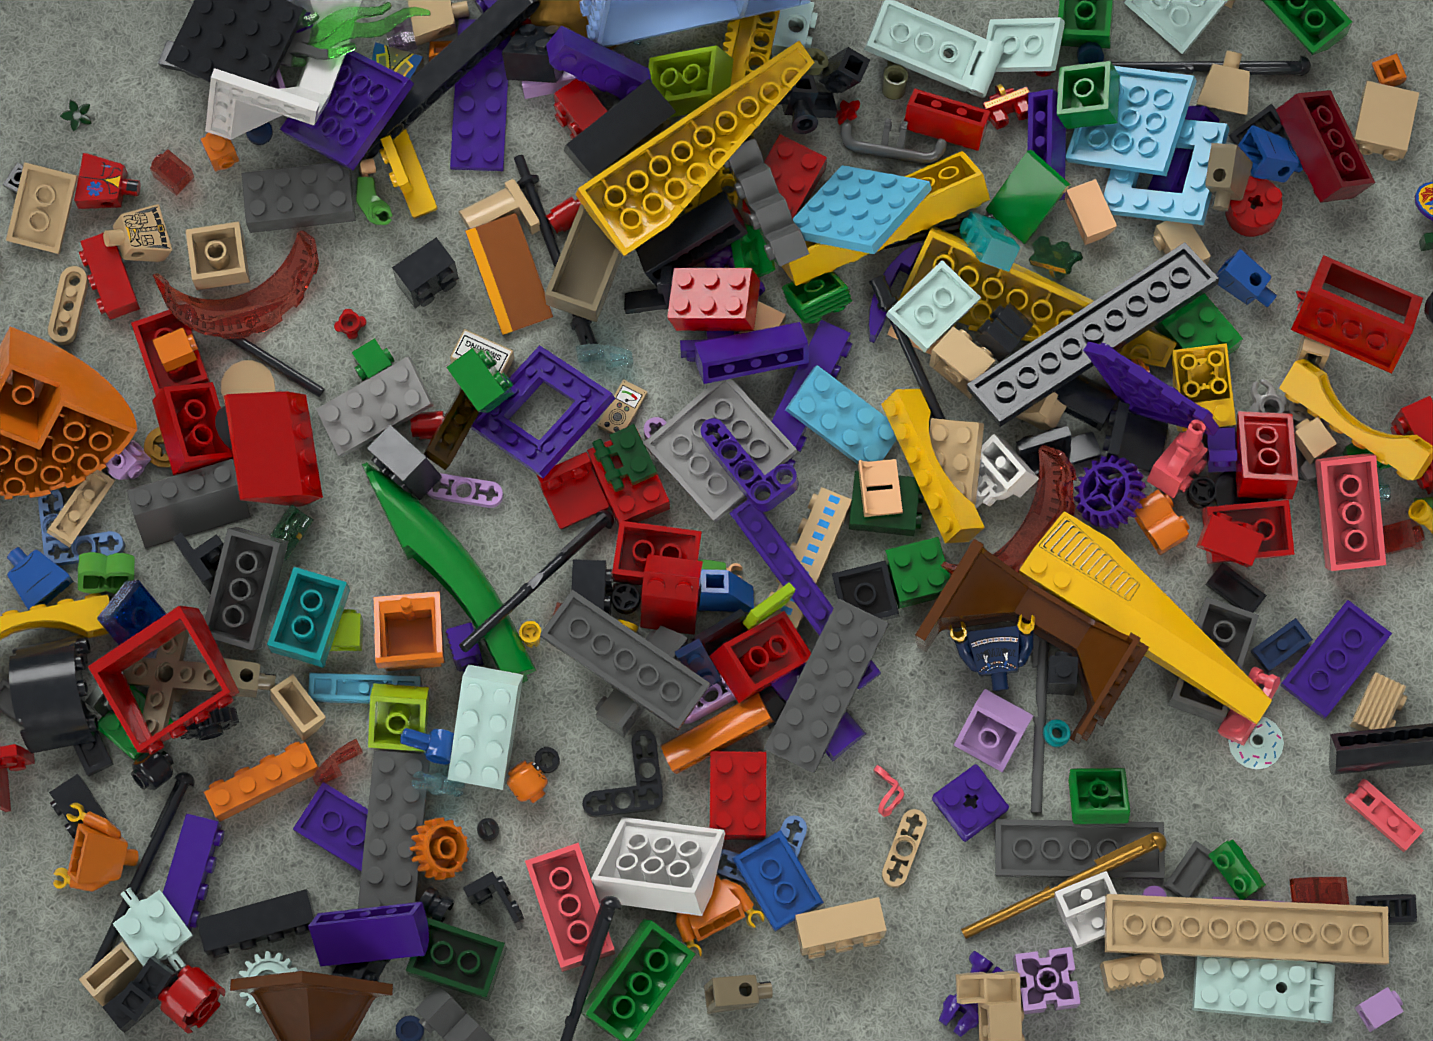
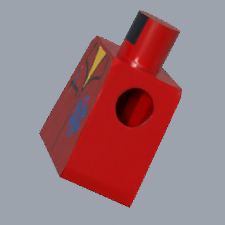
[74,153,141,209]

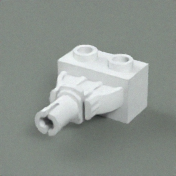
[975,434,1039,509]

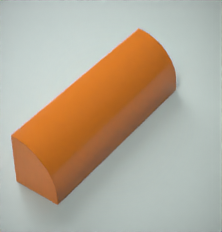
[661,692,774,774]

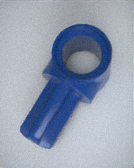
[400,728,454,765]

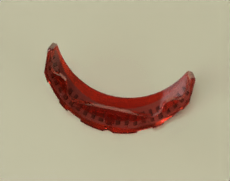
[153,230,319,339]
[941,445,1077,575]

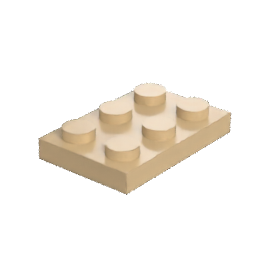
[6,162,78,254]
[923,418,984,505]

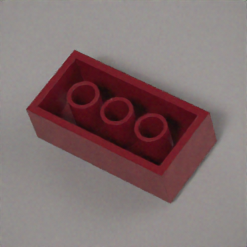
[1276,90,1375,203]

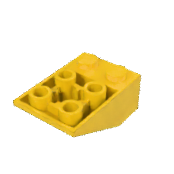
[1172,343,1236,432]

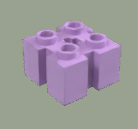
[1013,947,1081,1015]

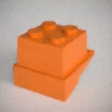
[373,591,445,671]

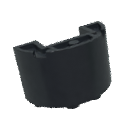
[9,635,99,754]

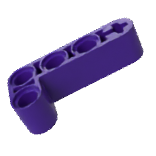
[700,418,799,512]

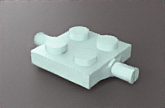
[113,887,193,973]

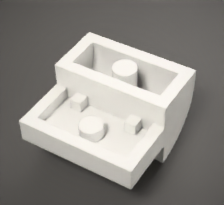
[1054,871,1117,948]

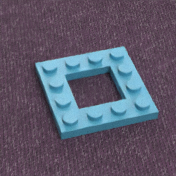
[1104,119,1230,225]

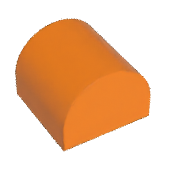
[1372,53,1407,87]

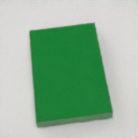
[985,149,1070,244]

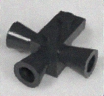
[777,74,838,134]

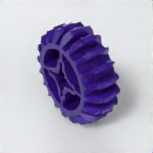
[1074,455,1147,529]

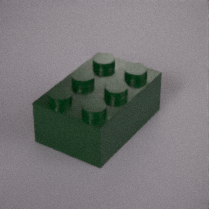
[406,917,507,1001]

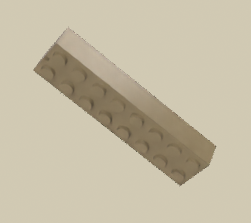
[545,120,671,322]

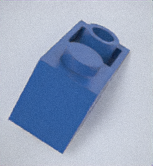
[698,569,754,612]

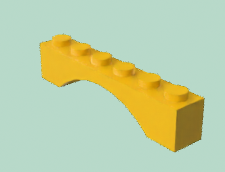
[1279,358,1433,481]
[881,389,985,544]
[0,593,115,640]

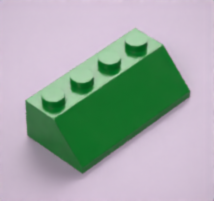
[1262,0,1353,55]
[581,919,696,1041]

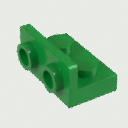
[731,224,776,278]
[1208,839,1266,900]

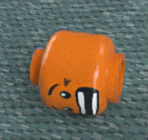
[506,760,548,803]

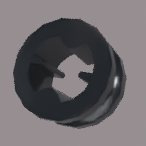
[534,747,560,773]

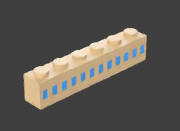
[760,487,852,631]

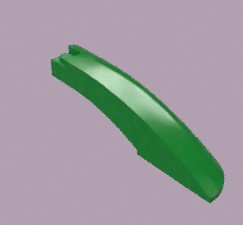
[362,462,536,683]

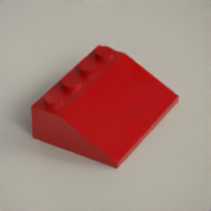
[224,391,323,507]

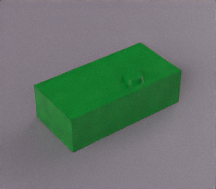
[1058,0,1114,49]

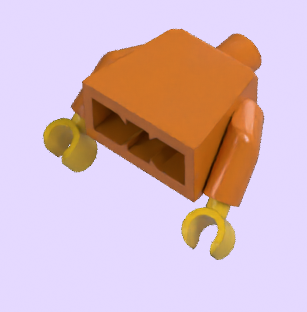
[53,803,139,892]
[676,875,764,956]

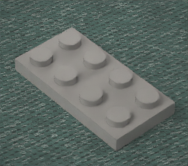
[316,357,434,457]

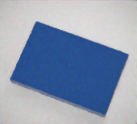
[732,830,824,932]

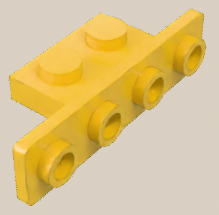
[379,129,438,219]

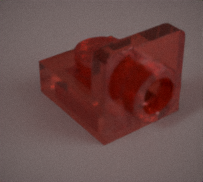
[1383,519,1425,555]

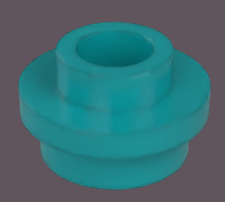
[1043,719,1071,747]

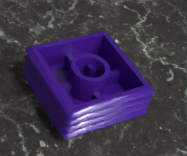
[932,764,1009,842]

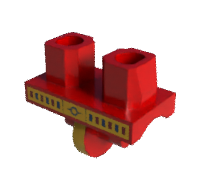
[983,84,1030,130]

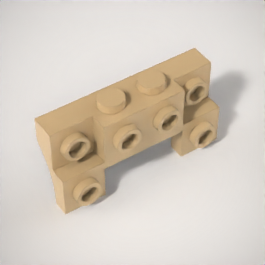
[956,971,1025,1041]

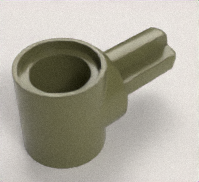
[882,60,908,100]

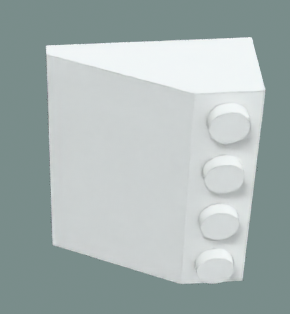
[591,817,725,916]

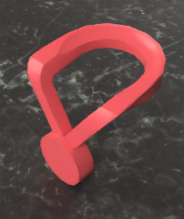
[873,765,905,817]

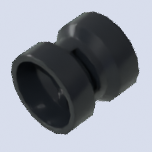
[1186,477,1217,509]
[419,886,455,923]

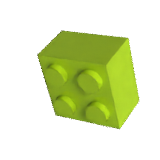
[368,683,429,752]

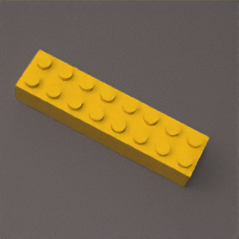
[781,151,990,286]

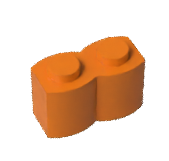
[1134,489,1190,555]

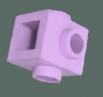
[106,440,152,480]

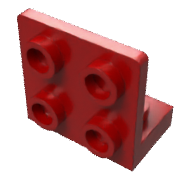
[536,452,609,530]
[0,744,35,812]

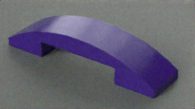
[868,242,922,343]

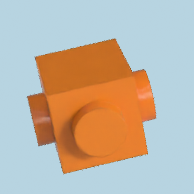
[201,132,239,172]

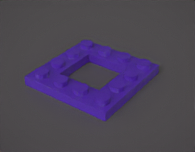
[471,345,616,478]

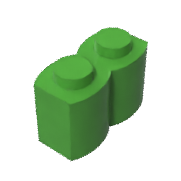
[78,552,135,594]

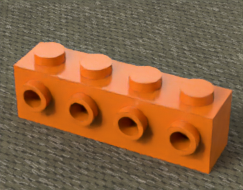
[204,742,321,822]

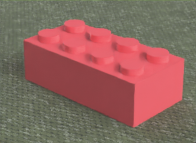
[1315,453,1386,571]
[525,843,616,972]

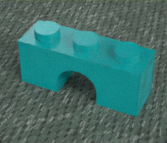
[960,210,1020,272]

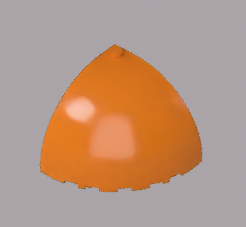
[0,326,137,499]

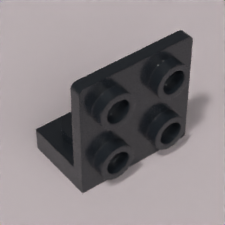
[463,871,524,930]

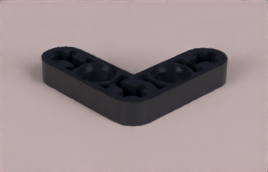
[582,730,663,818]

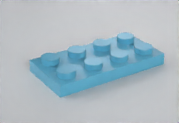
[785,365,897,464]

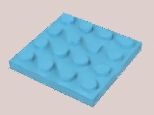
[1066,66,1197,176]
[793,165,932,254]

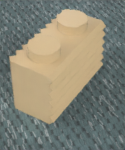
[1350,672,1407,731]
[1100,954,1164,993]

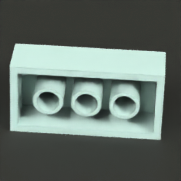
[448,665,523,790]

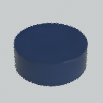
[1077,42,1104,65]
[246,122,273,145]
[396,1015,424,1041]

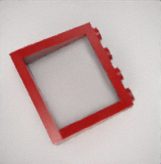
[1291,255,1423,374]
[88,606,239,754]

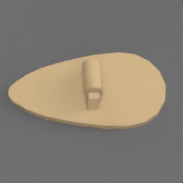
[221,360,276,403]

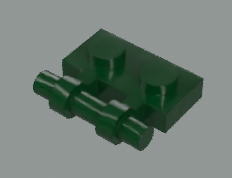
[592,424,658,492]

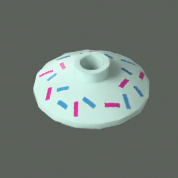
[1228,716,1284,770]

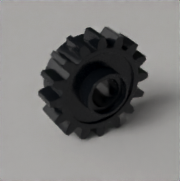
[180,706,239,741]

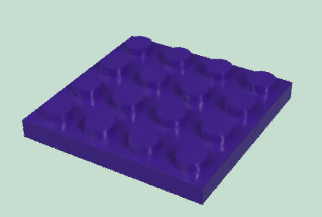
[280,48,414,171]

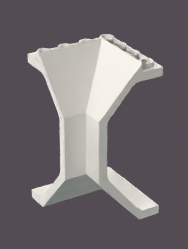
[205,0,363,140]

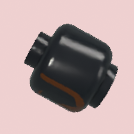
[131,751,174,790]

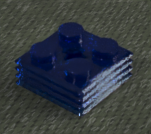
[97,580,167,645]

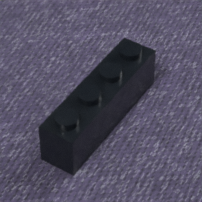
[196,889,315,958]

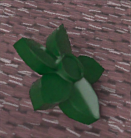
[60,99,92,131]

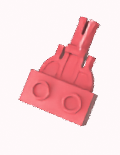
[1147,420,1208,498]

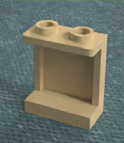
[1354,81,1419,161]

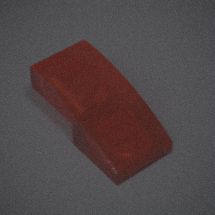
[312,739,363,787]
[1289,877,1350,905]

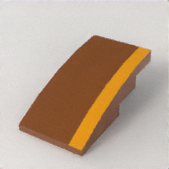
[465,213,553,335]

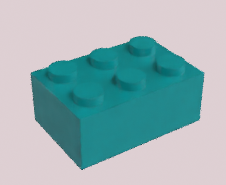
[267,567,350,668]

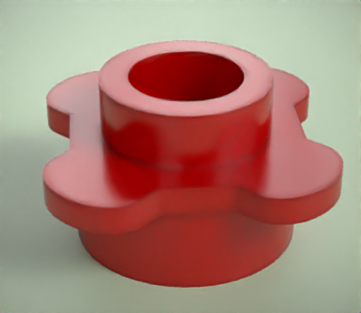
[334,309,366,340]

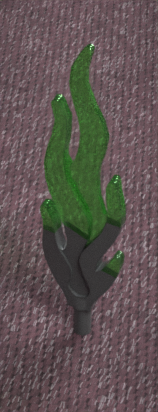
[281,2,431,67]

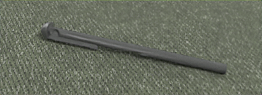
[1031,634,1049,813]

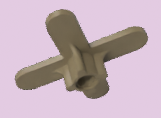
[123,607,222,736]

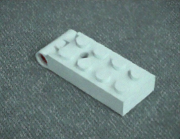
[864,0,1004,98]
[1192,956,1335,1024]

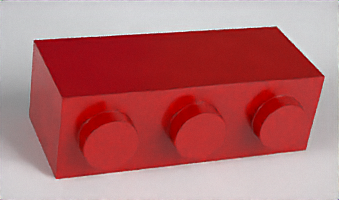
[904,88,991,151]
[79,233,140,320]

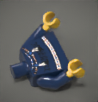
[949,615,1035,691]

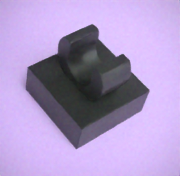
[85,685,116,717]

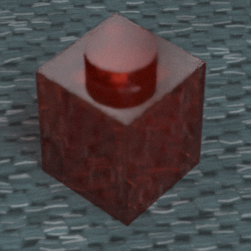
[150,149,194,196]

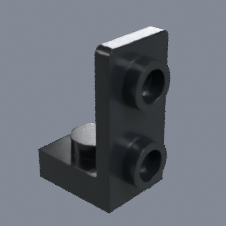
[624,265,673,314]

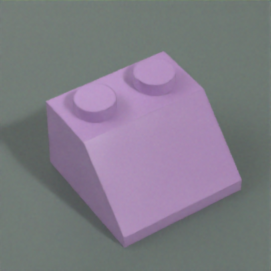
[954,689,1033,772]

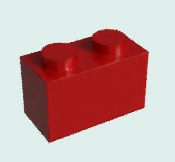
[1196,512,1264,568]

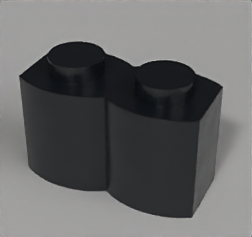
[976,302,1033,363]

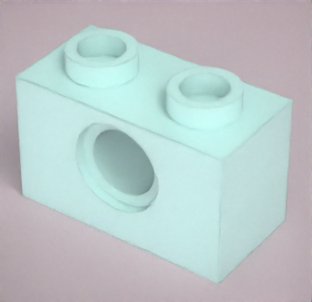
[772,2,818,55]

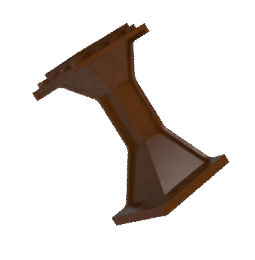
[915,539,1149,744]
[230,971,393,1041]

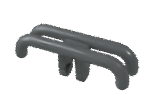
[841,118,947,165]

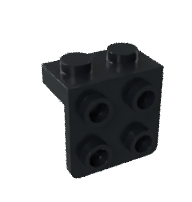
[1102,402,1168,472]

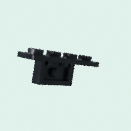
[1016,426,1101,476]

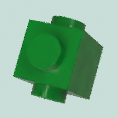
[352,338,395,381]

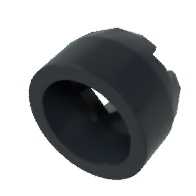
[477,818,499,841]

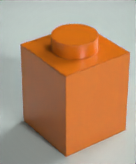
[153,328,198,372]

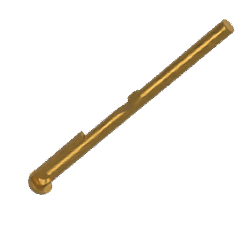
[961,832,1167,939]

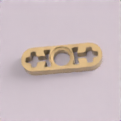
[882,809,927,888]

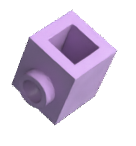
[1355,987,1404,1032]

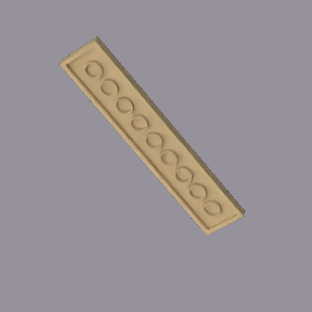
[1105,894,1389,965]

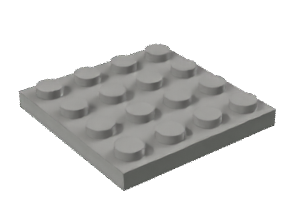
[644,379,797,523]

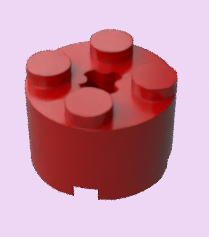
[1225,176,1283,237]
[158,965,226,1033]

